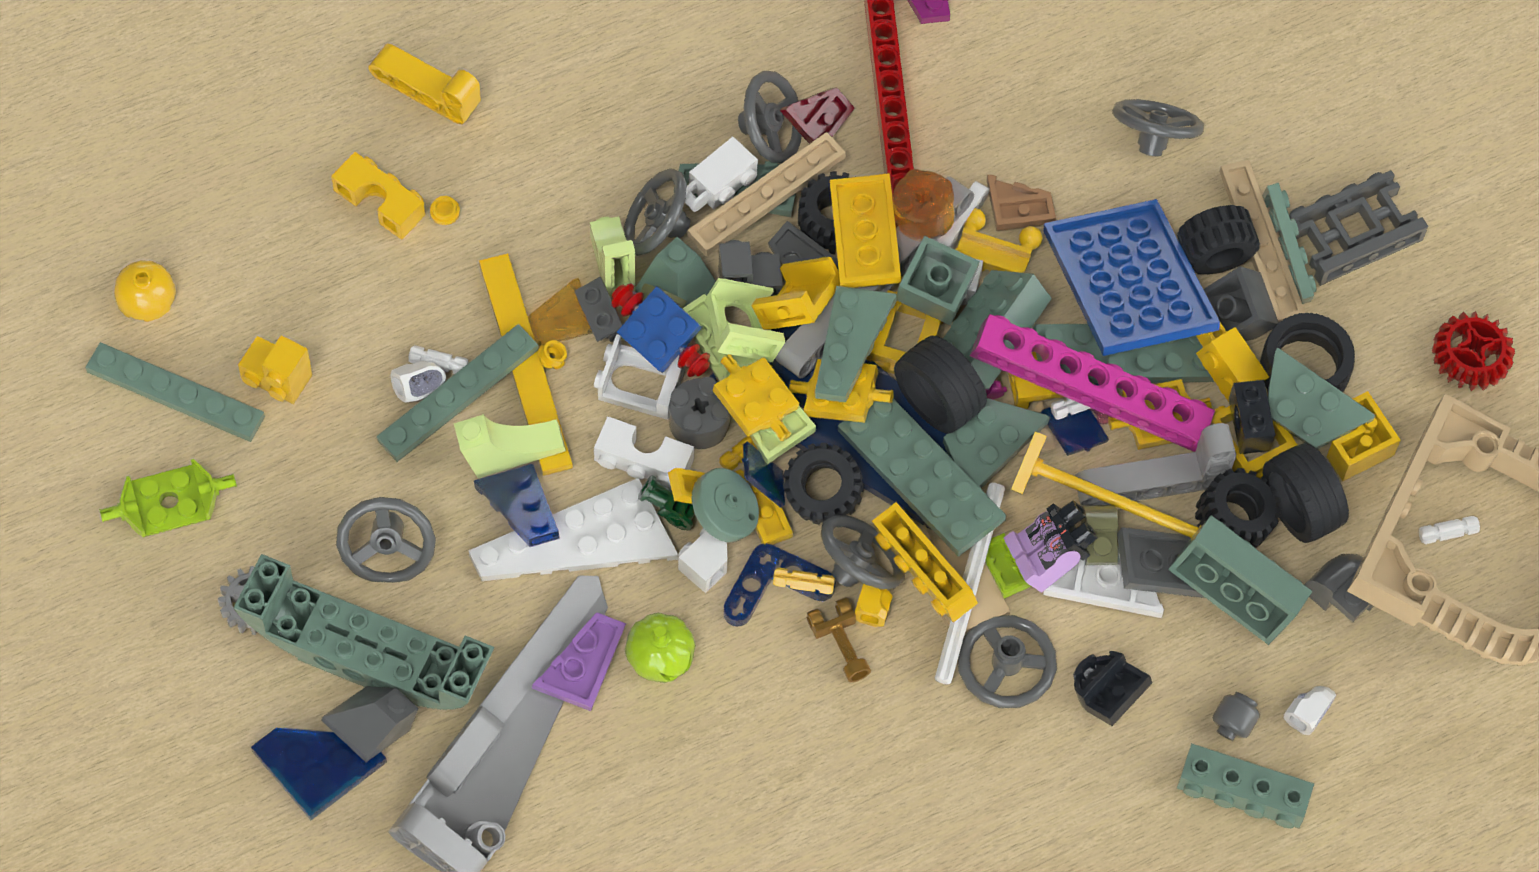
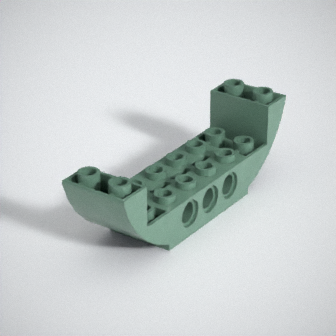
[233,554,494,710]

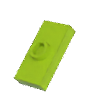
[985,533,1032,599]

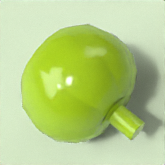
[625,612,696,683]

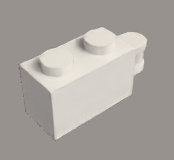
[685,137,758,212]

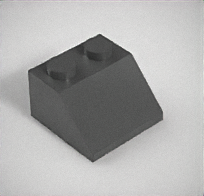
[1203,266,1279,341]

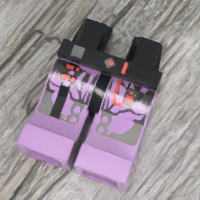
[1004,500,1098,593]

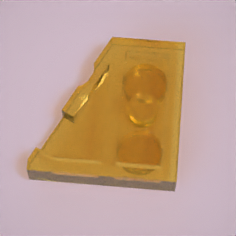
[528,278,593,347]

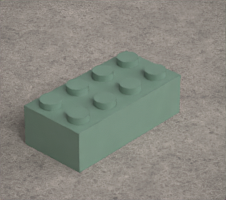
[943,270,1052,389]
[1168,515,1312,645]

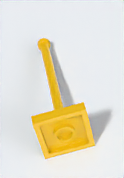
[1011,432,1202,538]

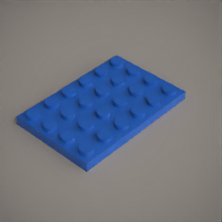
[1043,199,1220,356]

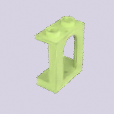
[706,278,785,362]

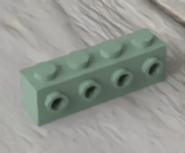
[1177,743,1314,828]

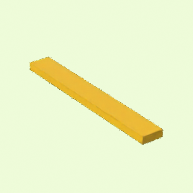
[479,253,573,476]

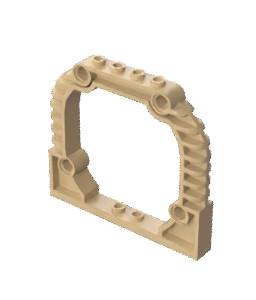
[1347,394,1539,666]

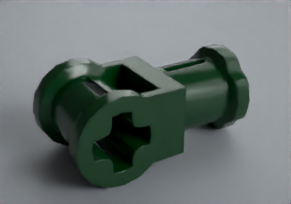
[638,475,695,531]

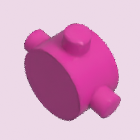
[985,380,1007,400]

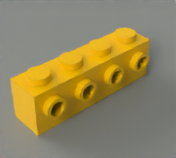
[872,502,978,623]

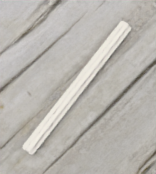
[935,482,1005,684]

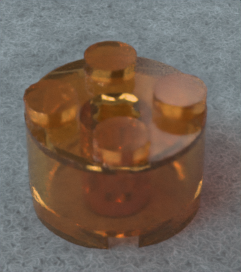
[893,169,955,242]

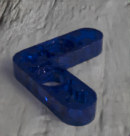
[723,543,836,627]

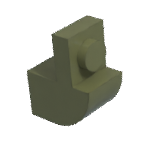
[1081,505,1118,566]

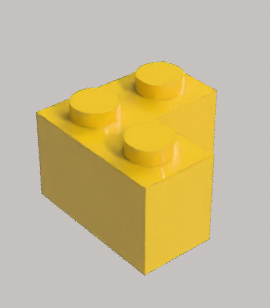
[238,335,312,404]
[1326,391,1401,481]

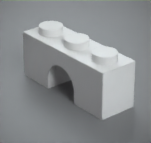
[594,416,694,489]

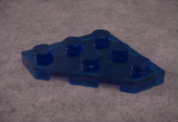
[251,728,387,820]

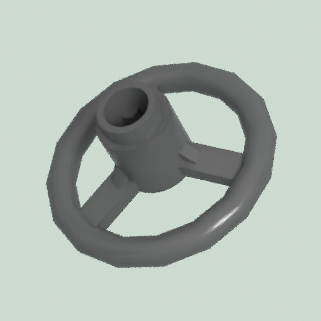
[738,71,802,163]
[1112,99,1204,157]
[624,168,690,256]
[336,497,436,583]
[821,515,905,589]
[958,615,1057,708]

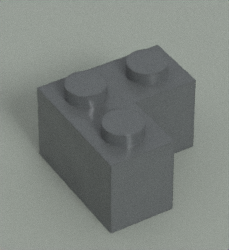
[718,240,783,296]

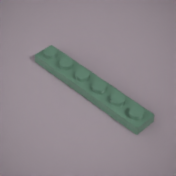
[376,324,539,462]
[86,342,265,442]

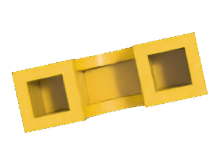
[331,152,425,240]

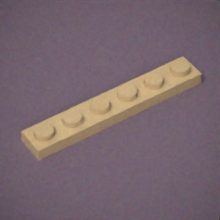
[687,132,846,257]
[1219,160,1305,322]

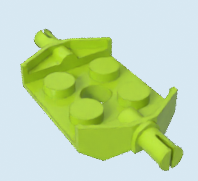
[99,459,237,537]

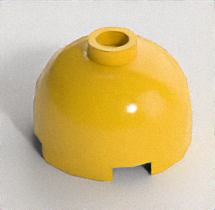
[114,260,176,322]

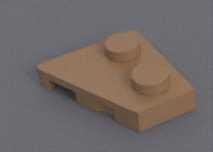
[986,175,1056,231]

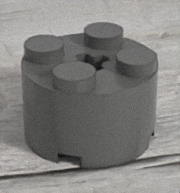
[669,377,731,449]

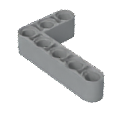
[1075,423,1236,507]

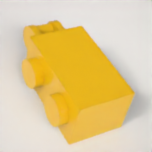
[1196,322,1269,402]

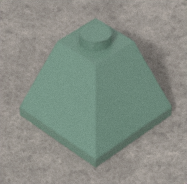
[635,237,716,307]

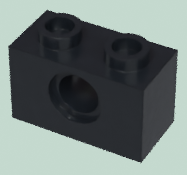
[1228,380,1275,454]

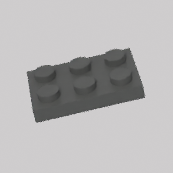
[1117,527,1205,598]

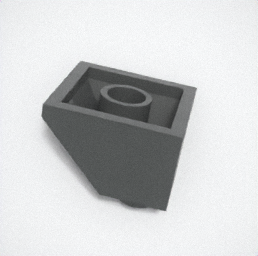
[321,686,419,762]

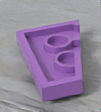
[532,612,626,711]

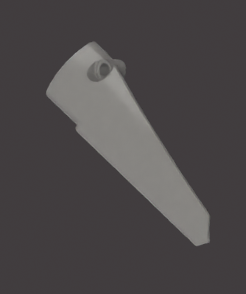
[389,576,608,872]

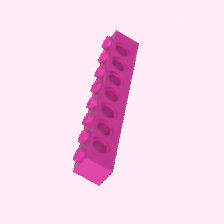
[970,314,1215,452]

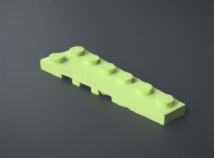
[683,294,816,464]

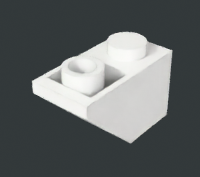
[678,528,727,593]

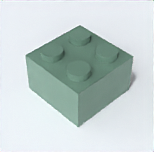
[897,236,980,325]

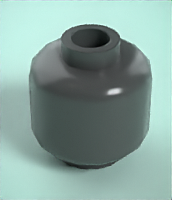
[1212,692,1260,741]

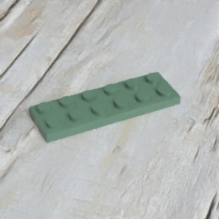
[1033,324,1214,384]
[838,399,1006,557]

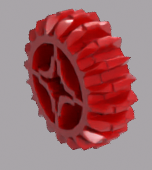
[1432,311,1515,391]

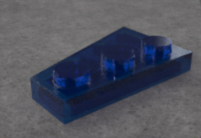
[474,464,560,547]

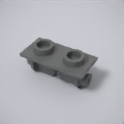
[574,277,623,342]

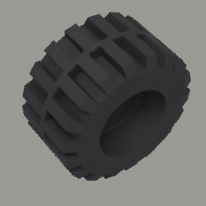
[798,171,856,254]
[1177,205,1260,275]
[783,443,864,525]
[1195,468,1281,549]

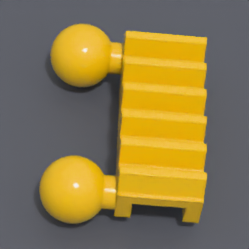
[955,208,1043,273]

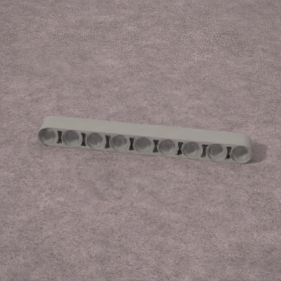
[776,176,974,378]

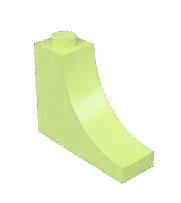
[590,216,635,298]
[454,414,566,478]

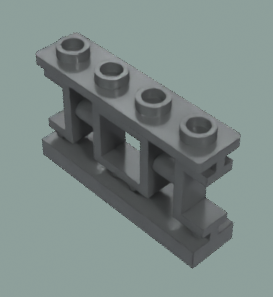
[1289,170,1428,286]

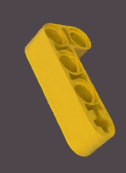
[368,43,481,125]

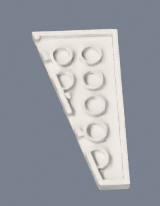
[469,478,678,581]

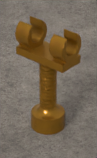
[806,597,871,682]

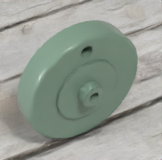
[692,468,759,542]

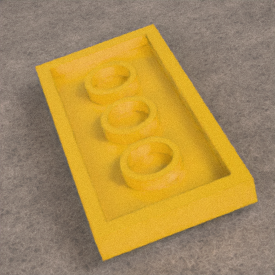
[830,173,901,288]

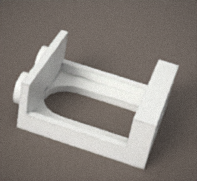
[594,334,686,420]

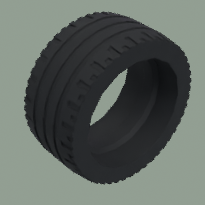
[1260,313,1355,392]
[894,335,987,434]
[1262,443,1349,543]

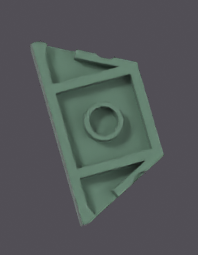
[1268,348,1375,449]
[943,398,1050,488]

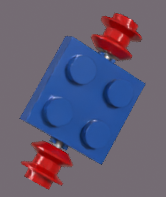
[611,283,710,377]

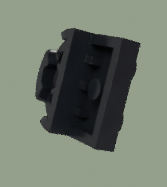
[1073,651,1153,726]

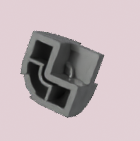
[1305,554,1374,622]

